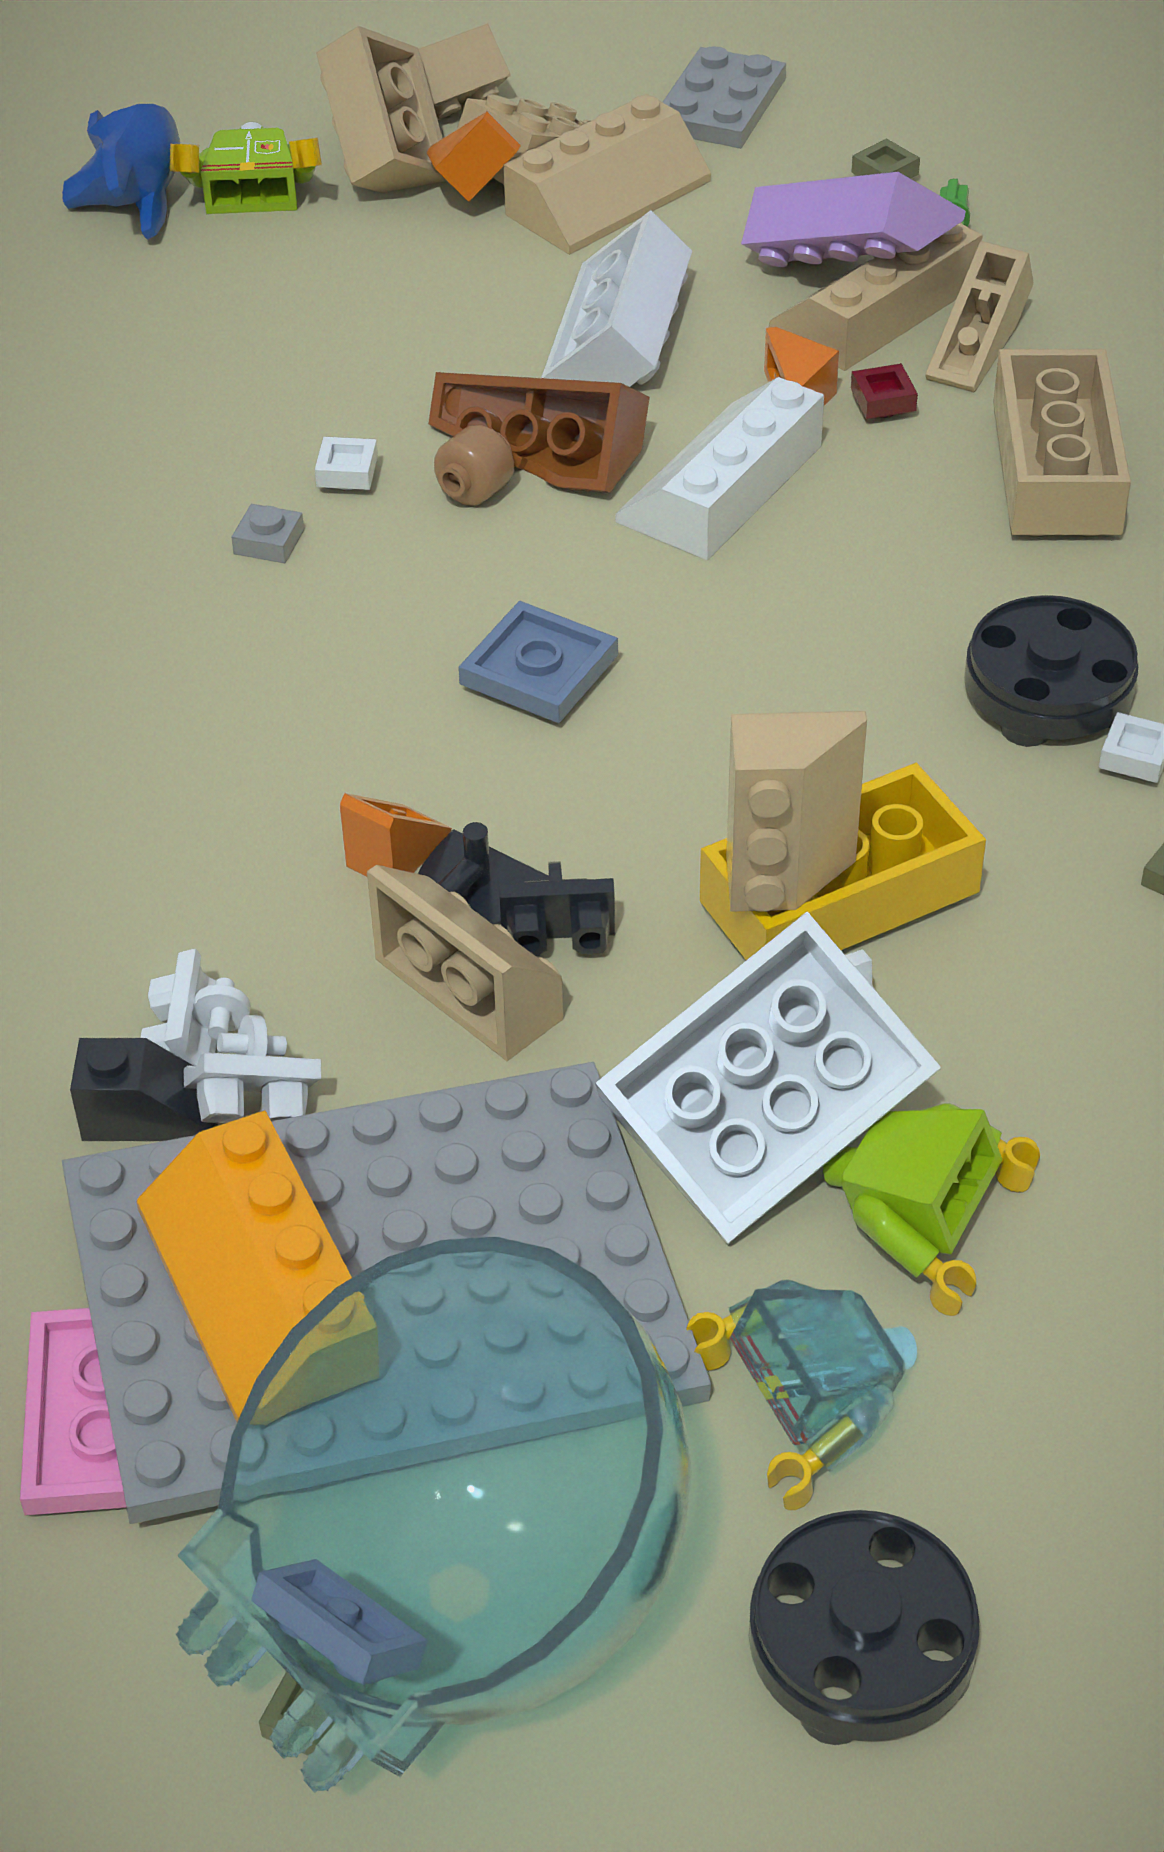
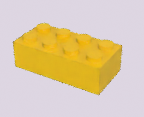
[700,762,986,960]

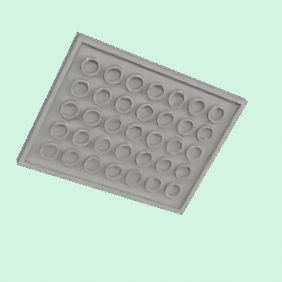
[62,1061,711,1524]

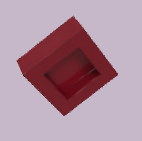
[851,363,918,419]

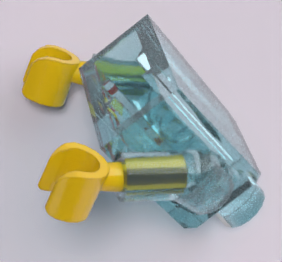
[686,1279,917,1510]

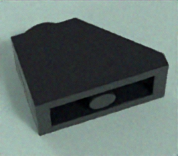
[70,1038,218,1141]

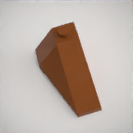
[428,372,650,493]

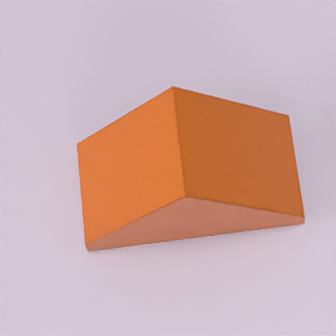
[427,111,521,202]
[764,327,839,405]
[340,793,452,877]

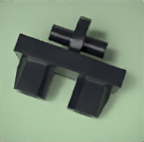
[499,861,615,956]

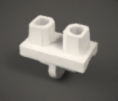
[141,948,251,1066]
[184,1015,321,1123]

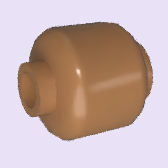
[434,425,514,505]

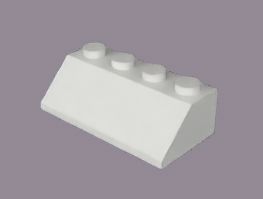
[541,210,692,387]
[615,377,824,561]

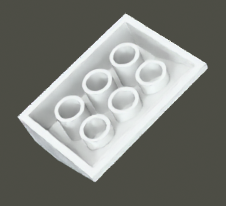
[596,912,941,1244]

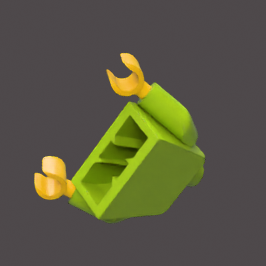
[170,122,322,214]
[823,1103,1040,1316]

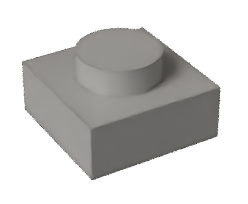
[231,504,304,563]

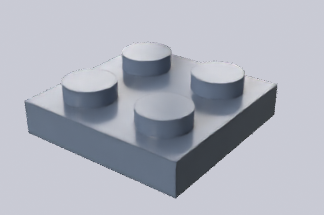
[458,601,618,723]

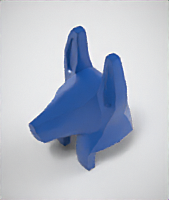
[62,104,180,239]

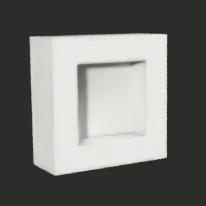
[315,437,378,490]
[1099,712,1164,783]

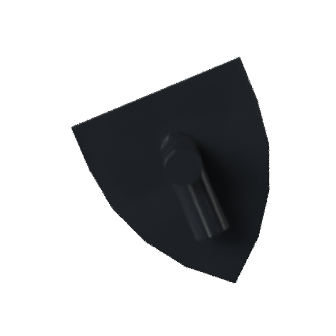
[418,822,549,925]

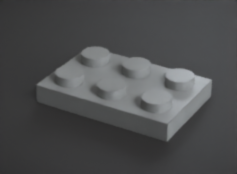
[663,46,786,148]

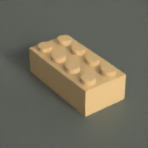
[993,349,1131,536]

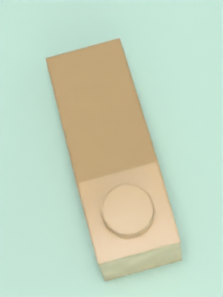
[925,241,1034,392]

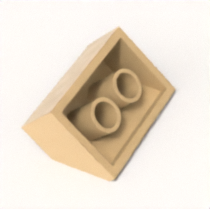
[418,23,511,120]
[316,26,447,193]
[726,711,867,912]
[367,865,563,1061]

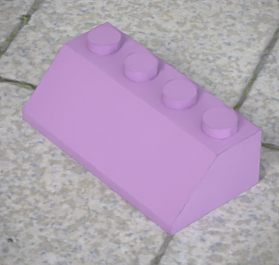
[741,172,966,267]

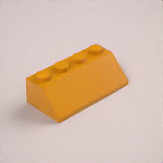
[136,1110,377,1426]

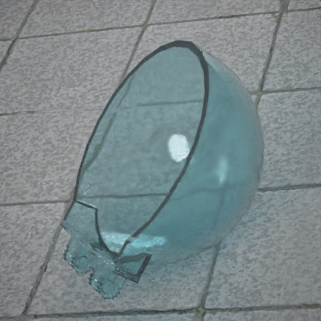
[175,1237,692,1793]

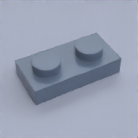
[251,1559,428,1685]

